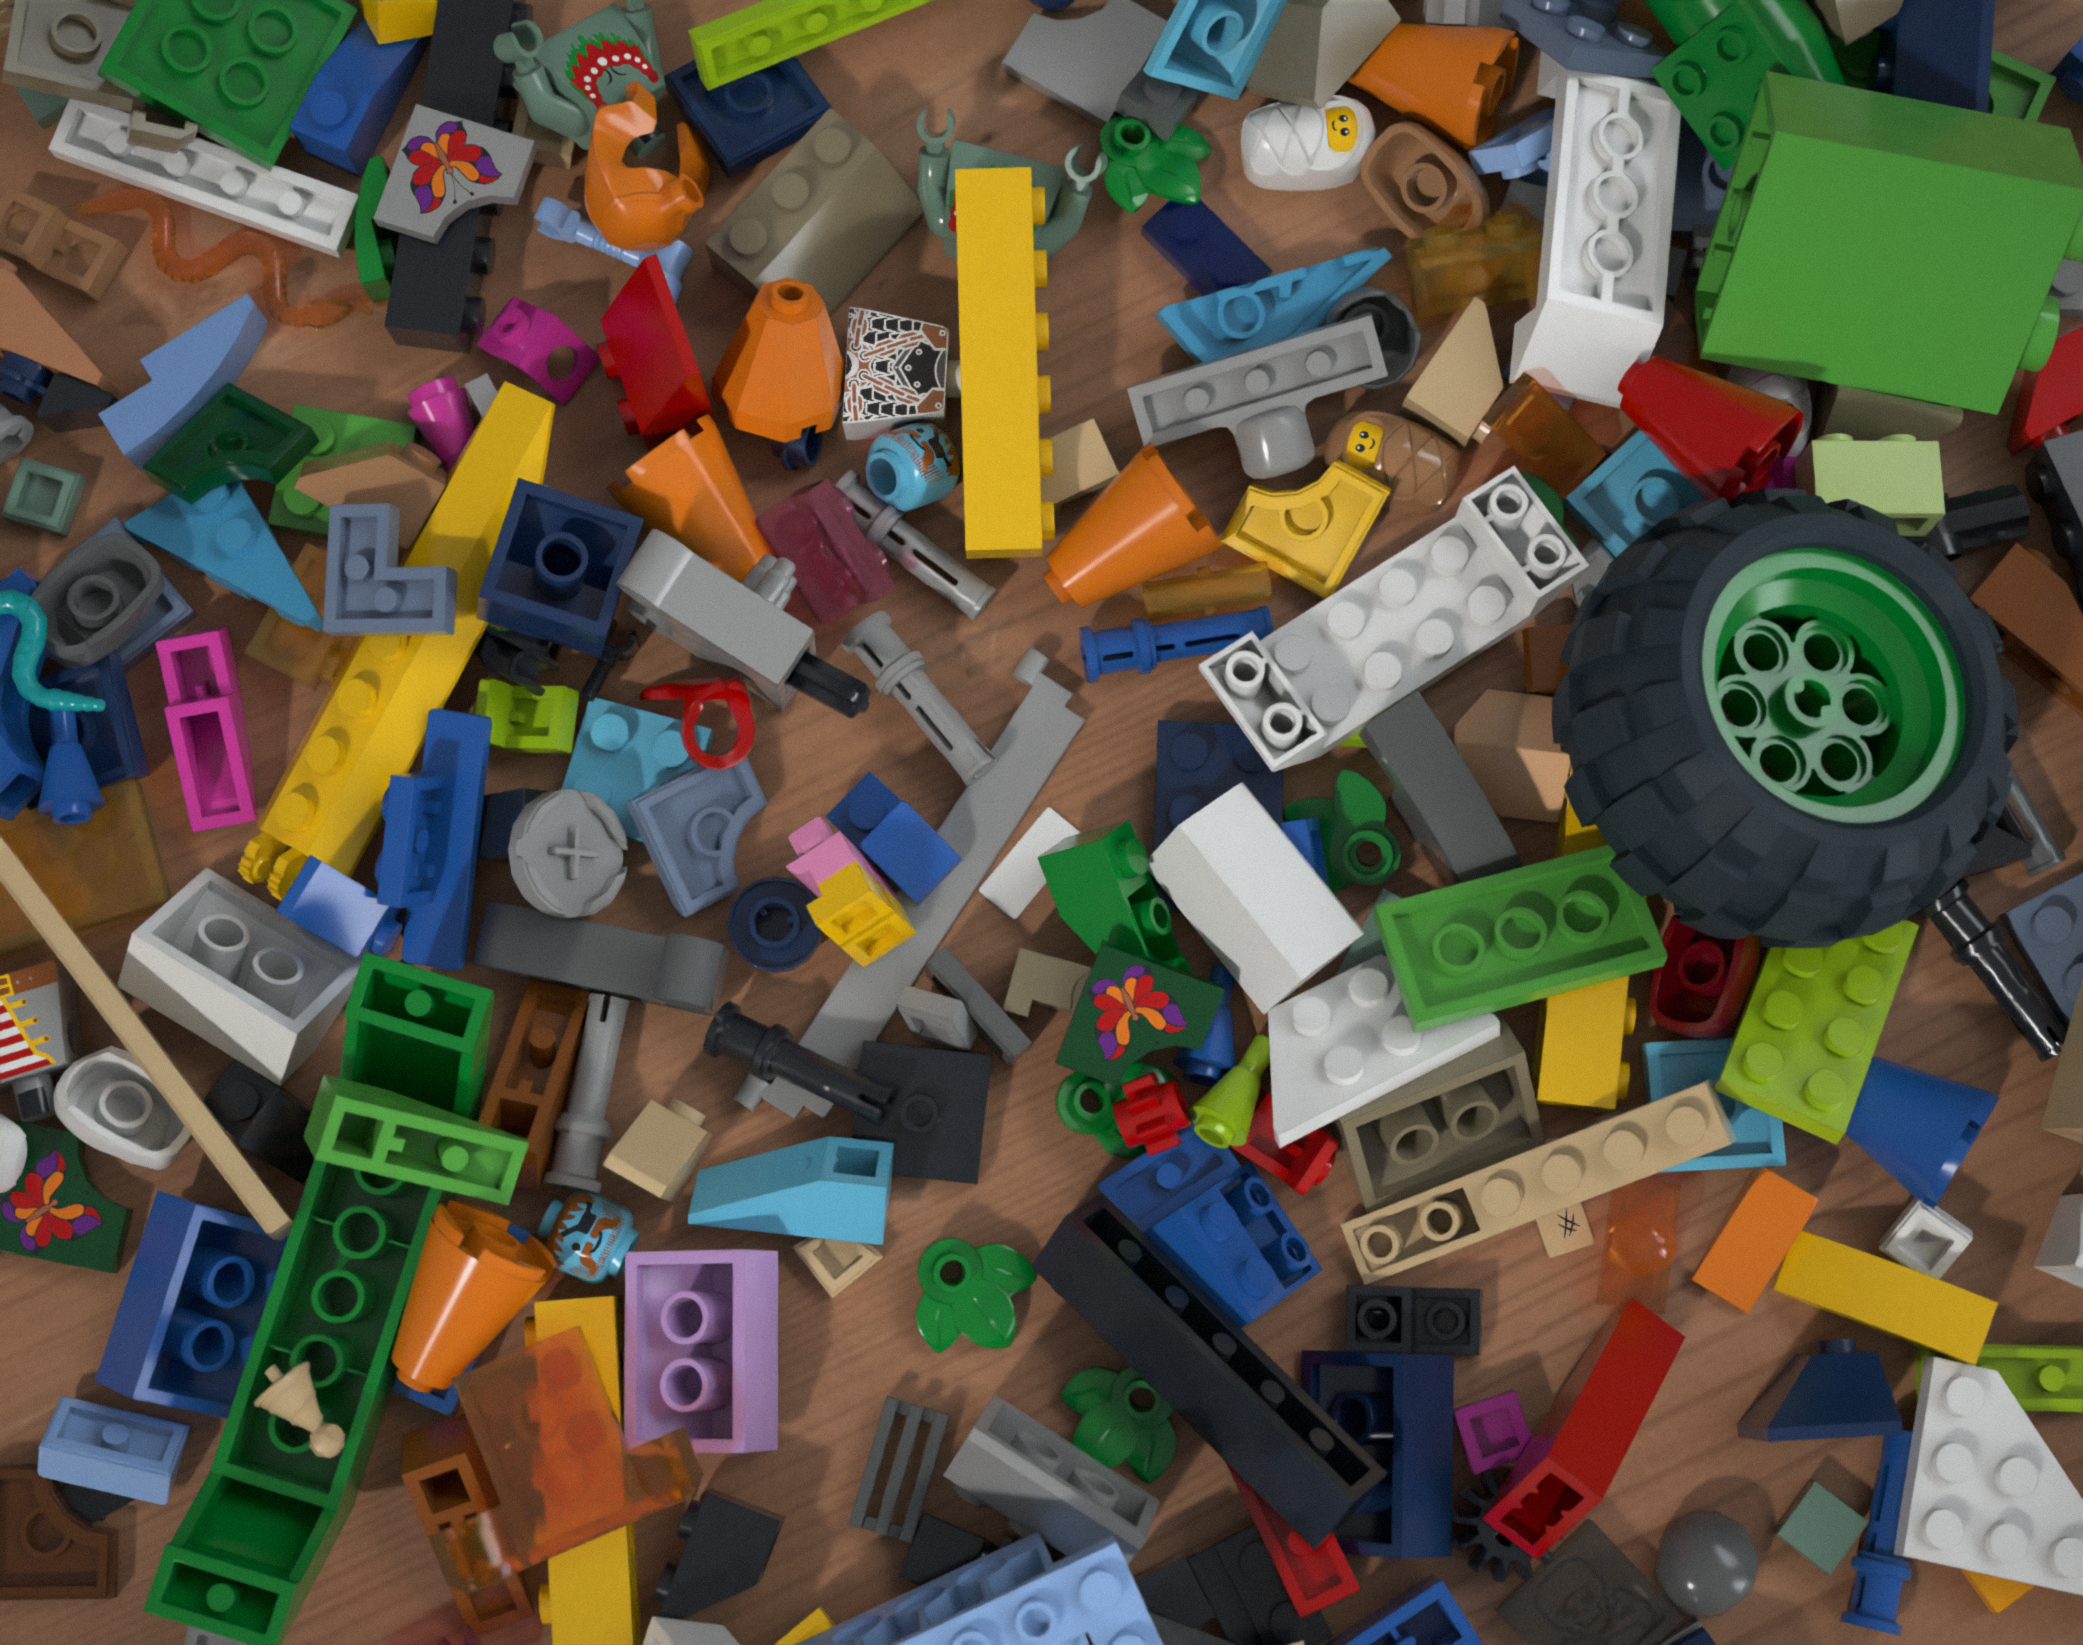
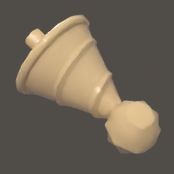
[254,1361,345,1459]

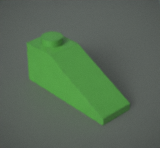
[303,1074,529,1205]

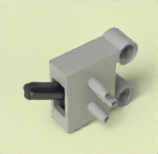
[616,528,871,718]

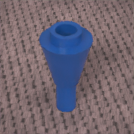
[38,710,105,825]
[1173,965,1236,1086]

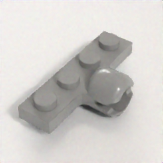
[1127,313,1388,479]

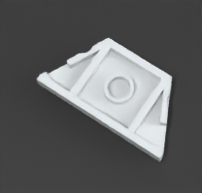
[1268,954,1500,1148]

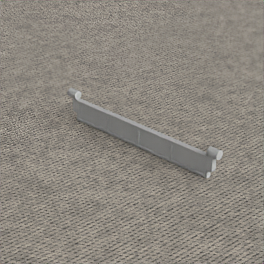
[732,647,1085,1120]

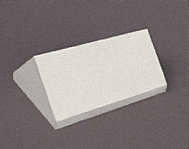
[1148,782,1365,1015]

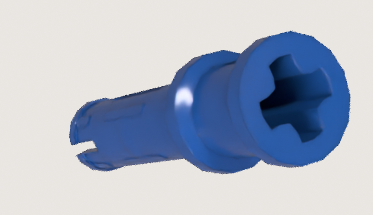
[1078,606,1274,683]
[1840,1430,1913,1636]

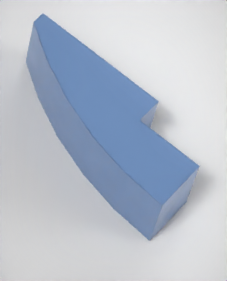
[98,293,269,472]

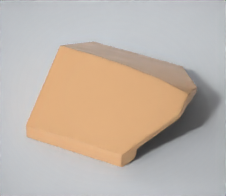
[1453,689,1570,825]

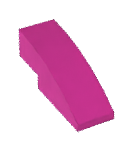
[155,625,258,832]

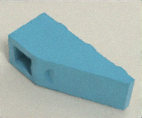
[688,1136,894,1245]

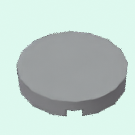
[508,789,628,919]

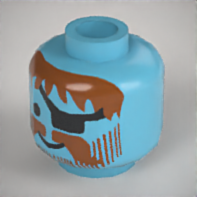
[865,422,959,511]
[538,1189,640,1286]

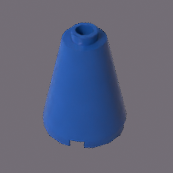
[1845,1055,2000,1210]

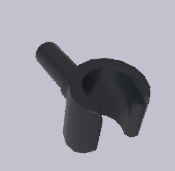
[580,620,640,702]

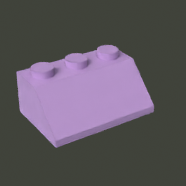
[624,1249,778,1453]

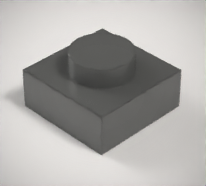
[1114,62,1200,141]

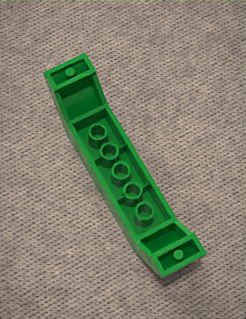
[143,952,495,1645]

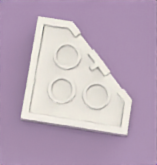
[1893,1357,2083,1596]

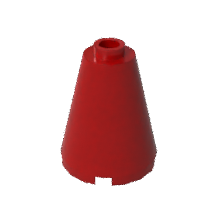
[1617,355,1805,505]

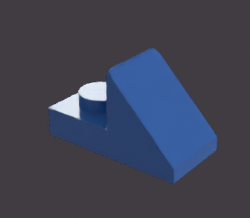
[825,771,963,906]

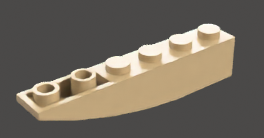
[1340,1078,1737,1285]

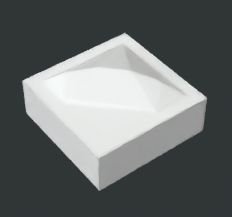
[1879,1197,1973,1279]

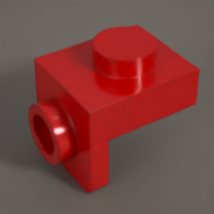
[1229,1088,1339,1196]

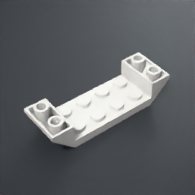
[1509,50,1681,409]
[1198,466,1590,772]

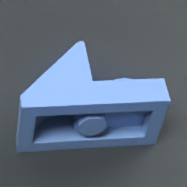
[1468,107,1555,188]

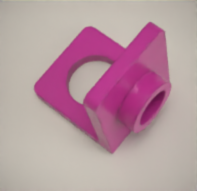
[478,297,599,404]

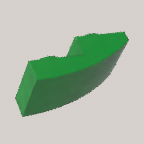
[355,155,400,303]

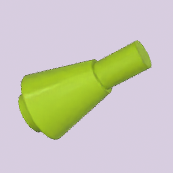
[1188,1035,1270,1149]

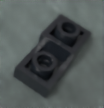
[1346,1285,1483,1355]

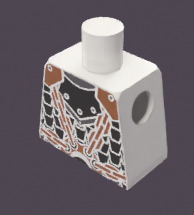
[842,307,961,440]

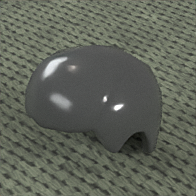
[1324,285,1421,390]
[1653,1511,1758,1618]

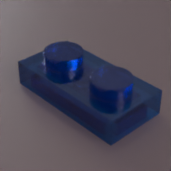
[1141,199,1273,296]

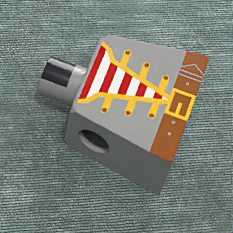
[0,959,84,1122]

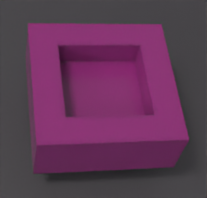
[1453,1390,1532,1475]

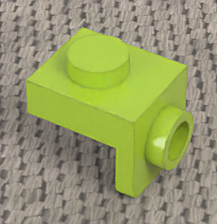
[473,678,580,754]

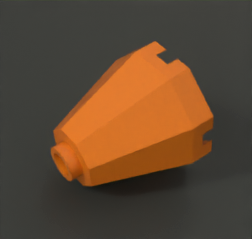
[711,278,846,443]

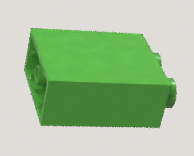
[1692,71,2083,415]

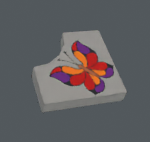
[373,104,538,244]

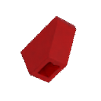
[2006,326,2083,456]

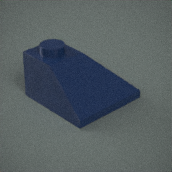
[1737,1338,1903,1442]

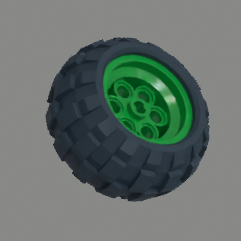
[1552,488,2019,948]

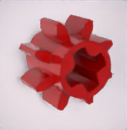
[1112,1072,1192,1156]

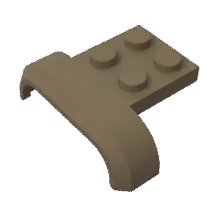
[1,0,198,154]

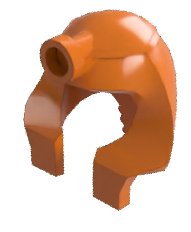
[584,80,711,252]

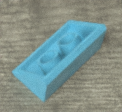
[1143,0,1288,100]

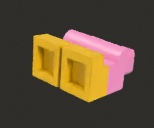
[786,817,917,968]

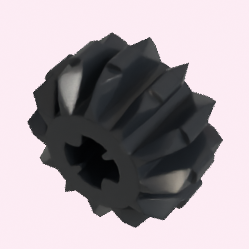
[1452,1467,1563,1582]

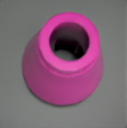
[407,376,475,473]

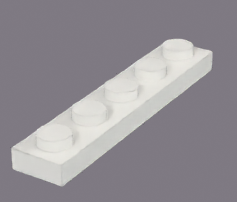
[48,99,358,259]

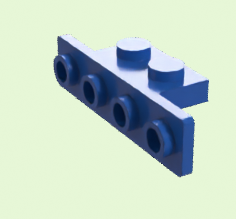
[375,708,492,971]

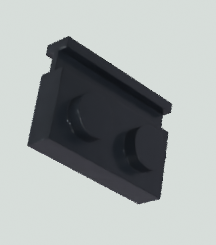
[1187,1523,1334,1645]

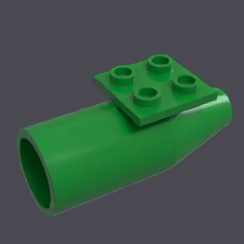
[1643,0,1846,171]

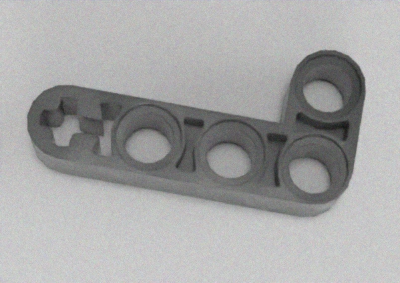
[472,902,730,1016]

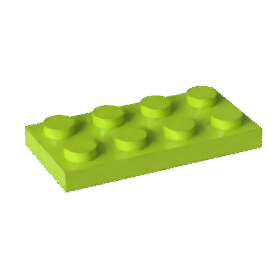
[1713,919,1920,1145]

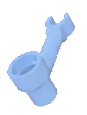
[534,197,693,304]

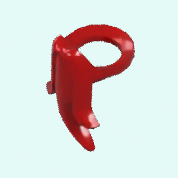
[639,676,755,770]

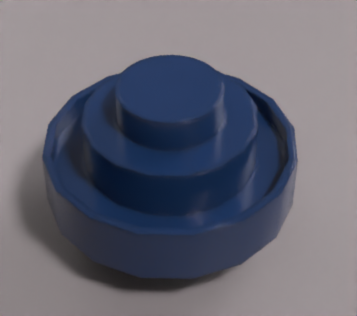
[727,877,823,974]

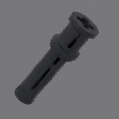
[1917,878,2068,1062]
[703,1001,898,1127]

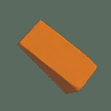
[1690,1167,1819,1313]

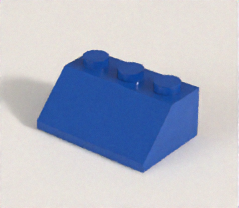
[95,1190,289,1418]

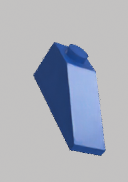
[289,16,432,178]

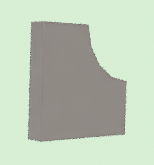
[1002,0,1168,127]

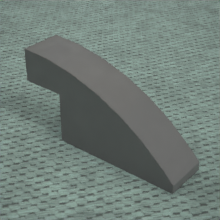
[1359,690,1524,887]

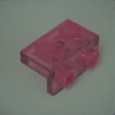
[755,479,896,624]

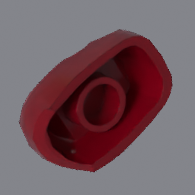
[1649,914,1761,1041]

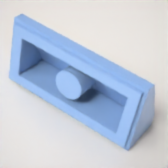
[37,1395,191,1505]

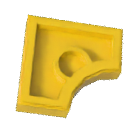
[1220,459,1392,599]

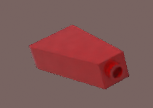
[1482,1298,1685,1560]

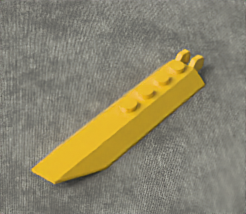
[237,381,555,901]

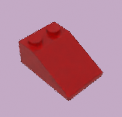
[596,254,719,451]

